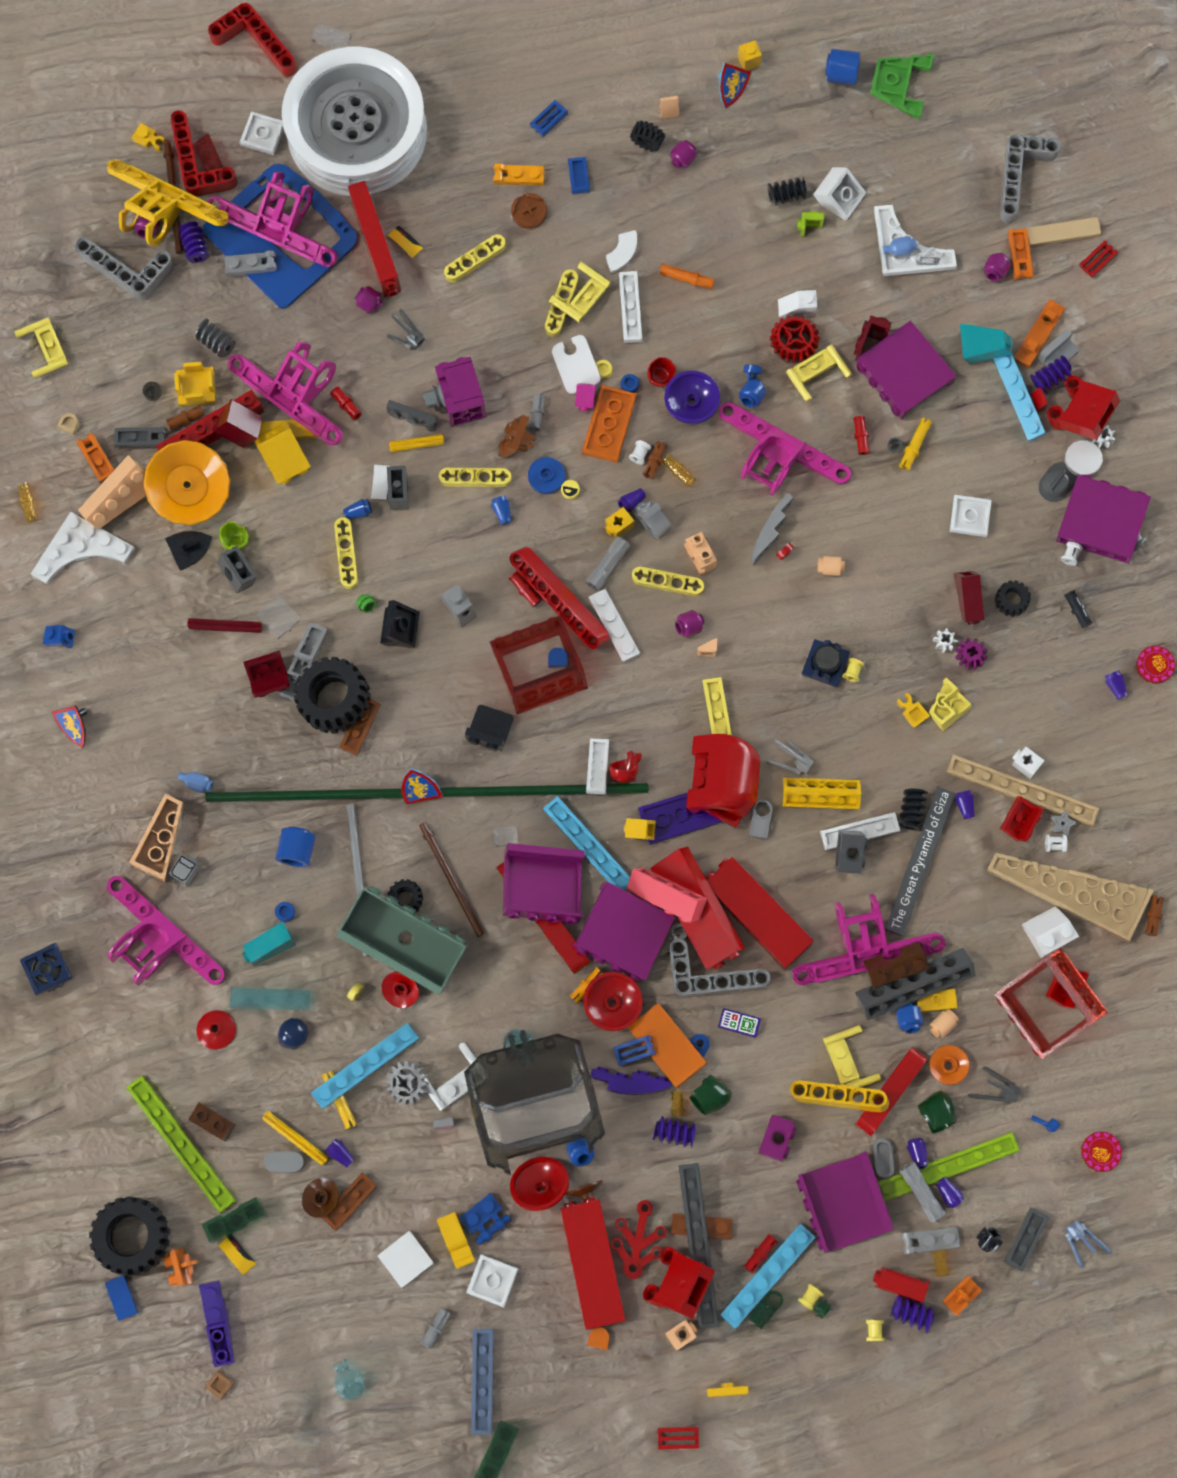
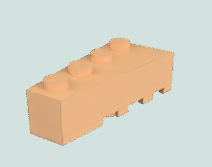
[78,455,146,530]
[129,794,184,882]

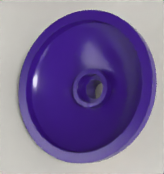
[664,371,720,424]

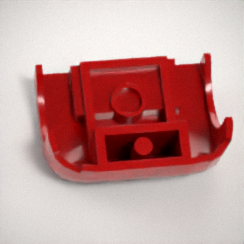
[686,734,760,818]

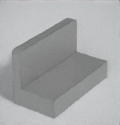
[1038,329,1079,368]

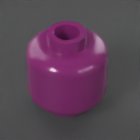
[670,140,697,169]
[134,211,161,239]
[983,253,1011,281]
[355,286,383,314]
[675,610,704,638]

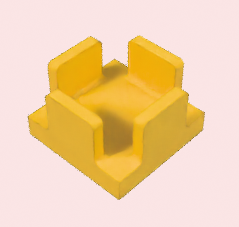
[174,362,216,407]

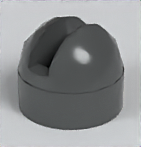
[887,437,902,453]

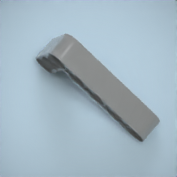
[1000,134,1061,223]
[75,237,174,301]
[670,939,770,998]

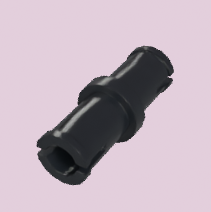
[1064,590,1093,629]

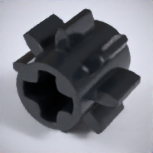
[976,1227,1003,1253]

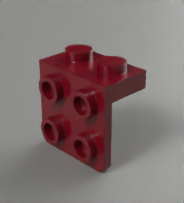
[853,315,892,361]
[243,650,290,698]

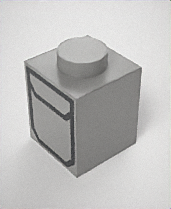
[169,854,200,887]

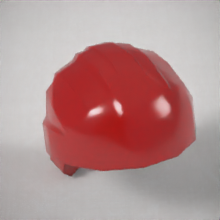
[609,751,642,784]

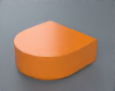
[587,1327,609,1350]

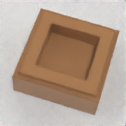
[205,1370,234,1400]

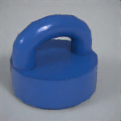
[743,364,762,380]

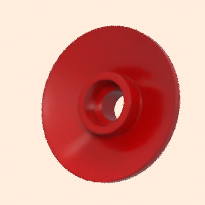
[381,971,419,1008]
[196,1010,236,1050]

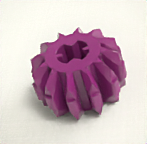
[955,638,988,670]

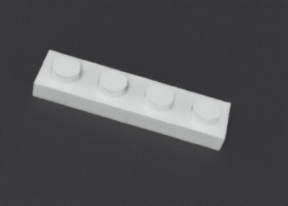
[619,271,642,343]
[588,589,640,663]
[820,812,900,851]

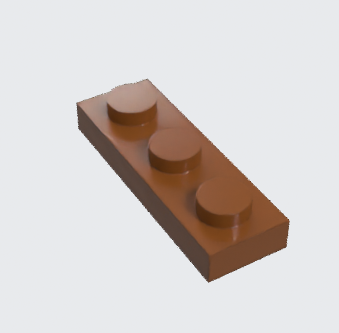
[339,699,381,756]
[322,1172,377,1232]
[671,1213,733,1240]

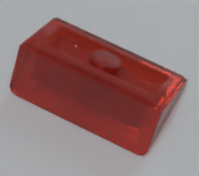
[193,133,223,171]

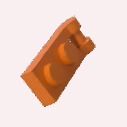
[1007,228,1033,280]
[76,432,114,484]

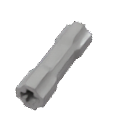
[586,536,630,591]
[899,1161,946,1223]

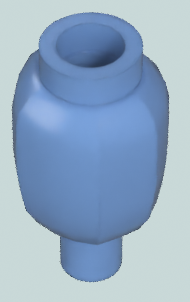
[883,236,917,256]
[177,772,213,793]

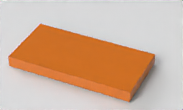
[582,385,637,463]
[628,1003,707,1089]

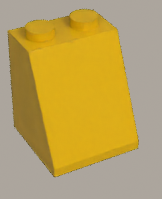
[255,421,311,484]

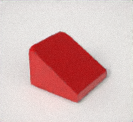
[1030,387,1048,413]

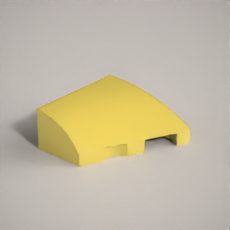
[929,677,972,731]

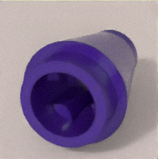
[618,488,646,512]
[1105,670,1128,700]
[955,790,975,819]
[907,1138,928,1169]
[325,1139,354,1168]
[936,1177,964,1208]

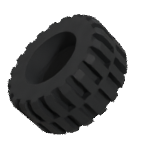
[294,657,371,734]
[89,1197,170,1276]

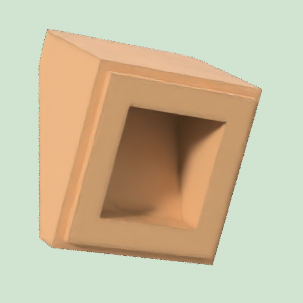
[660,96,679,119]
[697,638,717,657]

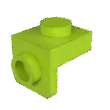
[797,211,824,237]

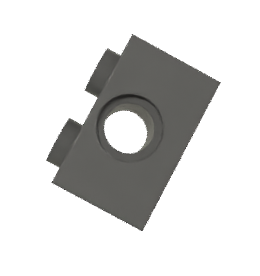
[387,466,409,510]
[217,546,257,593]
[834,830,868,874]

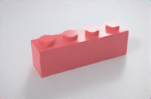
[626,867,707,923]

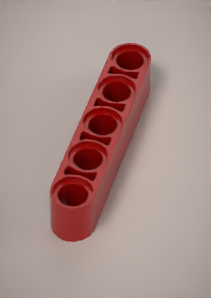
[855,1047,928,1136]

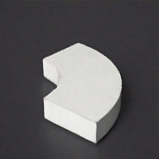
[606,230,637,274]

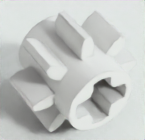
[1092,425,1115,448]
[933,628,957,653]

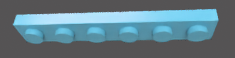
[994,353,1047,442]
[543,796,630,891]
[311,1023,419,1110]
[720,1223,815,1329]

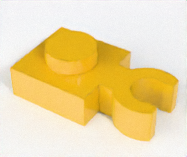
[131,123,166,151]
[897,693,930,729]

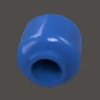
[739,380,766,408]
[896,1003,924,1034]
[566,1136,595,1166]

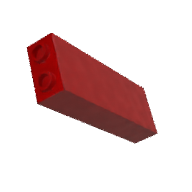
[348,180,401,297]
[650,847,745,970]
[705,857,814,971]
[560,1197,625,1330]

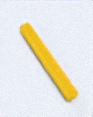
[262,1111,329,1166]

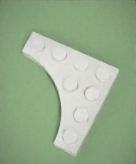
[874,205,957,276]
[31,512,135,585]

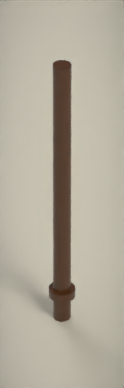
[163,142,183,254]
[419,822,484,937]

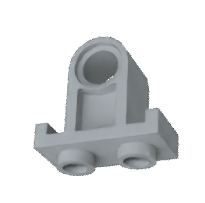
[632,501,672,540]

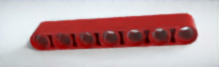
[509,547,609,649]
[496,862,590,974]

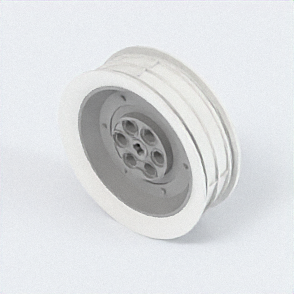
[282,47,427,196]

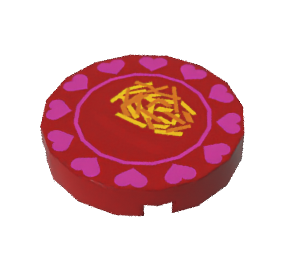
[1136,646,1175,684]
[1081,1131,1122,1172]

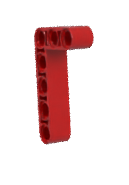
[208,3,297,77]
[170,110,238,197]

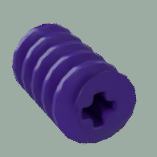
[179,221,209,263]
[1030,355,1072,393]
[653,1116,696,1149]
[889,1295,935,1333]

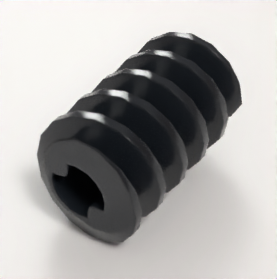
[767,177,807,206]
[898,788,928,831]

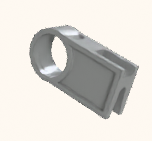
[749,800,773,840]

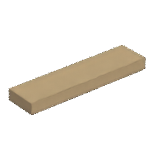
[1027,217,1101,247]

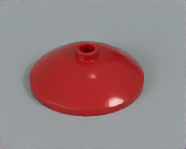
[583,972,643,1031]
[510,1157,569,1211]

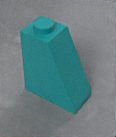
[960,324,1013,364]
[242,922,296,966]

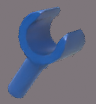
[1031,1115,1060,1132]

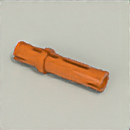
[659,263,715,290]

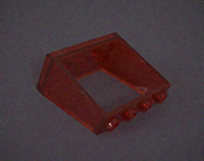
[489,615,588,715]
[995,948,1108,1059]

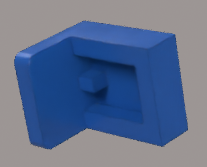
[43,625,75,648]

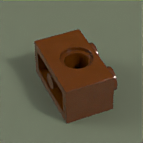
[188,1103,236,1142]

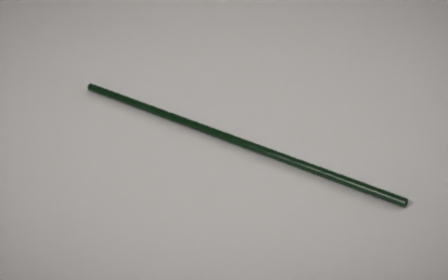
[205,783,648,802]

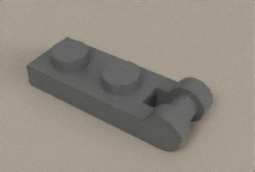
[386,400,437,432]
[114,427,167,448]

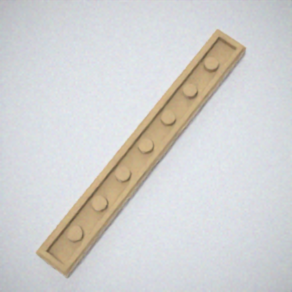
[946,754,1099,827]

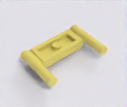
[549,262,611,322]
[14,317,69,379]
[786,344,852,402]
[823,1025,881,1088]

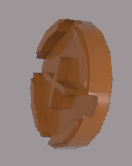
[511,193,547,229]

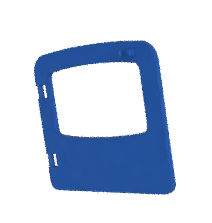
[202,164,357,309]

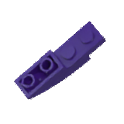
[590,1067,671,1095]
[199,1280,235,1367]

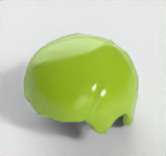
[219,521,249,550]

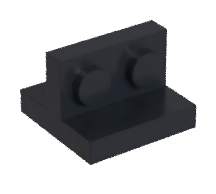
[380,600,420,648]

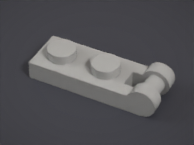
[224,250,277,276]
[901,1227,960,1254]

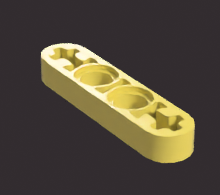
[444,235,506,283]
[545,269,578,337]
[439,468,512,487]
[334,517,358,589]
[632,567,704,597]

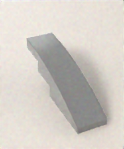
[750,493,793,566]
[280,623,328,700]

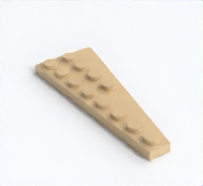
[987,853,1154,942]

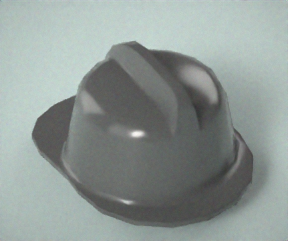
[1039,462,1077,502]

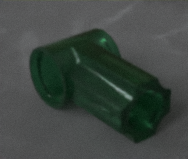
[748,1290,783,1330]

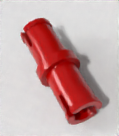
[330,386,362,421]
[853,416,870,455]
[509,571,542,607]
[743,1234,778,1274]

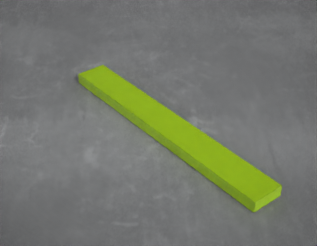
[126,1075,236,1214]
[878,1132,1020,1202]

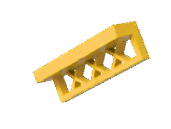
[782,777,861,809]

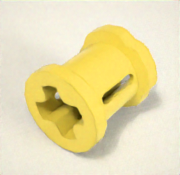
[842,658,864,682]
[798,1284,824,1311]
[866,1320,885,1341]

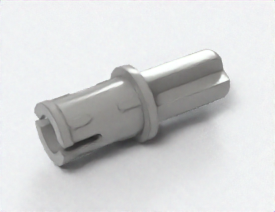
[529,393,545,431]
[420,1309,450,1350]

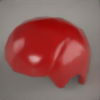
[647,357,676,387]

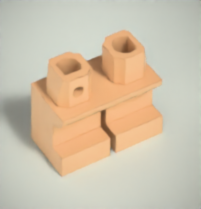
[684,532,717,576]

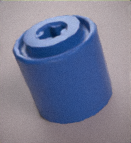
[825,49,860,85]
[275,827,315,868]

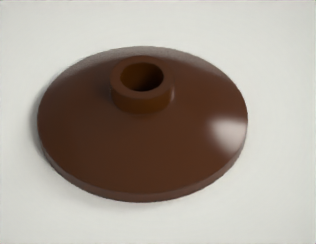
[302,1178,339,1218]
[565,1180,603,1200]

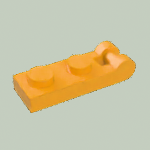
[493,163,544,186]

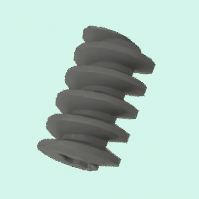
[195,318,236,358]

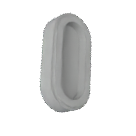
[872,1138,895,1179]
[264,1152,304,1173]

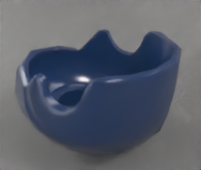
[277,1018,309,1050]

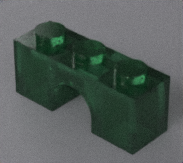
[201,1197,268,1244]
[474,1419,520,1478]

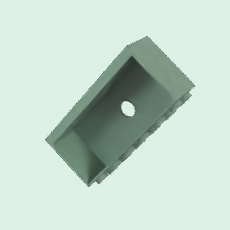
[336,886,469,995]

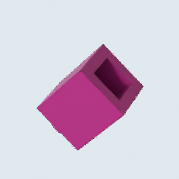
[575,383,596,411]

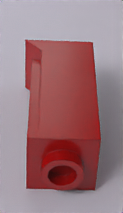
[873,1267,930,1303]

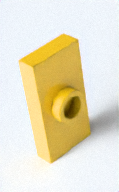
[916,989,957,1012]
[706,1383,749,1397]

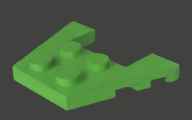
[870,54,934,120]

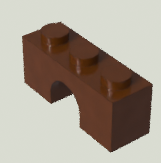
[863,941,929,988]

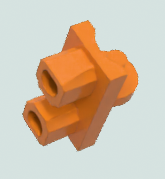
[163,1248,198,1286]
[942,1275,983,1316]

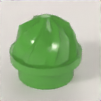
[356,594,376,613]

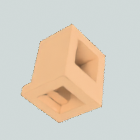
[665,1320,698,1351]

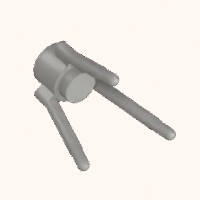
[768,740,814,775]

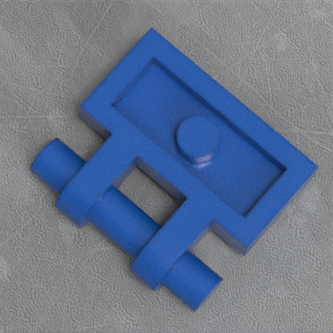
[459,1193,511,1245]

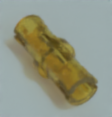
[662,454,696,488]
[17,483,38,522]

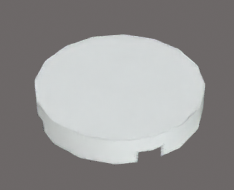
[1065,440,1103,476]

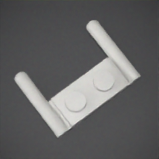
[422,1043,489,1112]

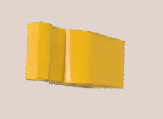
[437,1212,475,1269]

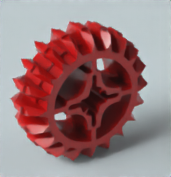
[770,314,820,364]

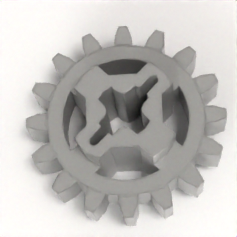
[385,1061,429,1105]

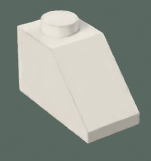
[778,290,817,318]

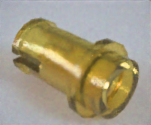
[670,1091,686,1117]
[932,1250,950,1277]

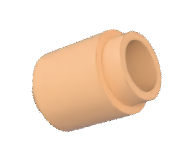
[817,556,845,576]
[930,1009,959,1038]

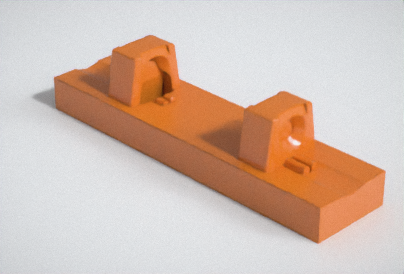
[1014,299,1065,369]

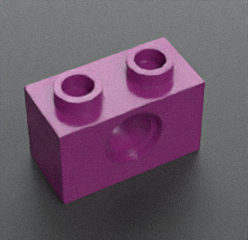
[758,1114,797,1162]

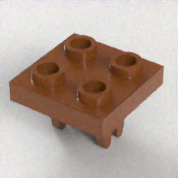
[498,415,537,459]

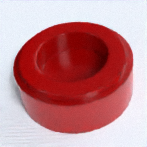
[776,542,794,560]

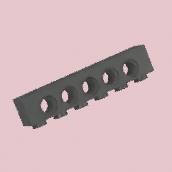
[855,948,976,1021]

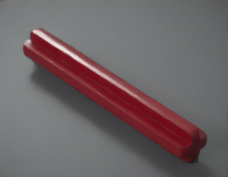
[187,618,263,633]

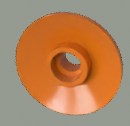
[929,1045,969,1085]

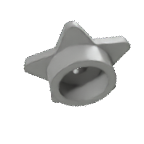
[1051,811,1076,836]

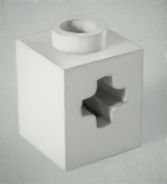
[1011,747,1045,779]

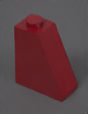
[954,571,984,625]

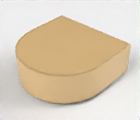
[57,413,79,436]

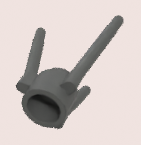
[387,309,425,350]
[968,1066,1021,1104]

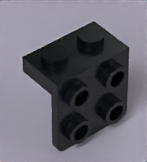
[465,705,514,752]

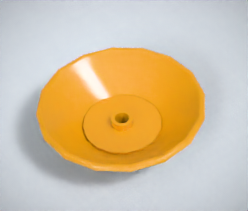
[143,440,231,525]

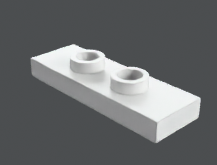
[586,738,609,795]

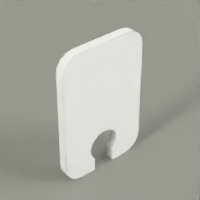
[552,335,601,395]

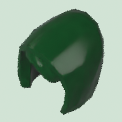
[689,1075,732,1115]
[918,1091,956,1134]

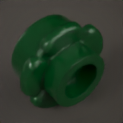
[814,1300,831,1319]

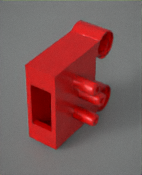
[1046,376,1120,440]
[643,1246,715,1320]

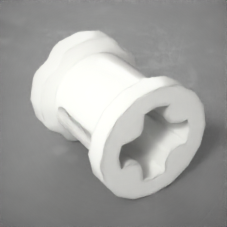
[629,440,651,465]
[1060,541,1083,566]
[1045,835,1067,852]

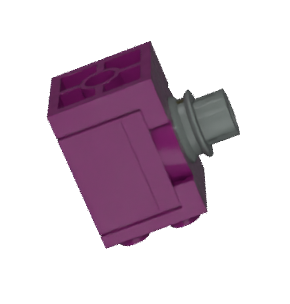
[422,357,487,427]

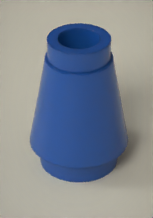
[491,496,512,525]
[343,499,372,519]

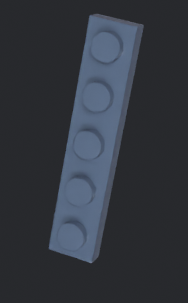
[471,1329,494,1435]

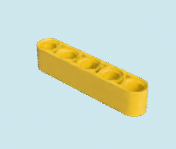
[790,1080,889,1112]

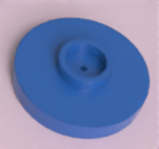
[528,457,565,494]

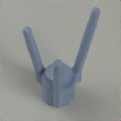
[1065,1220,1112,1268]

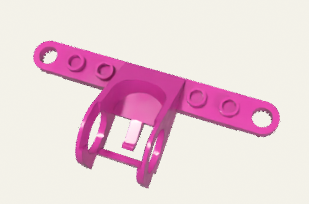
[207,171,337,267]
[227,342,343,445]
[719,402,851,496]
[107,876,226,986]
[792,894,946,986]

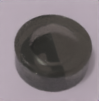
[142,381,162,401]

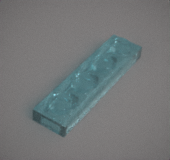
[230,987,310,1011]

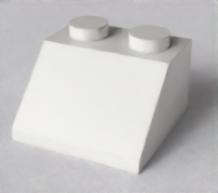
[813,167,866,220]
[1022,906,1079,959]

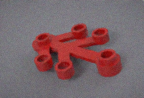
[611,1200,667,1279]

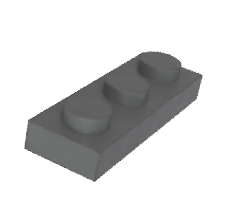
[1004,1207,1049,1272]

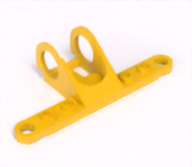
[107,159,228,246]

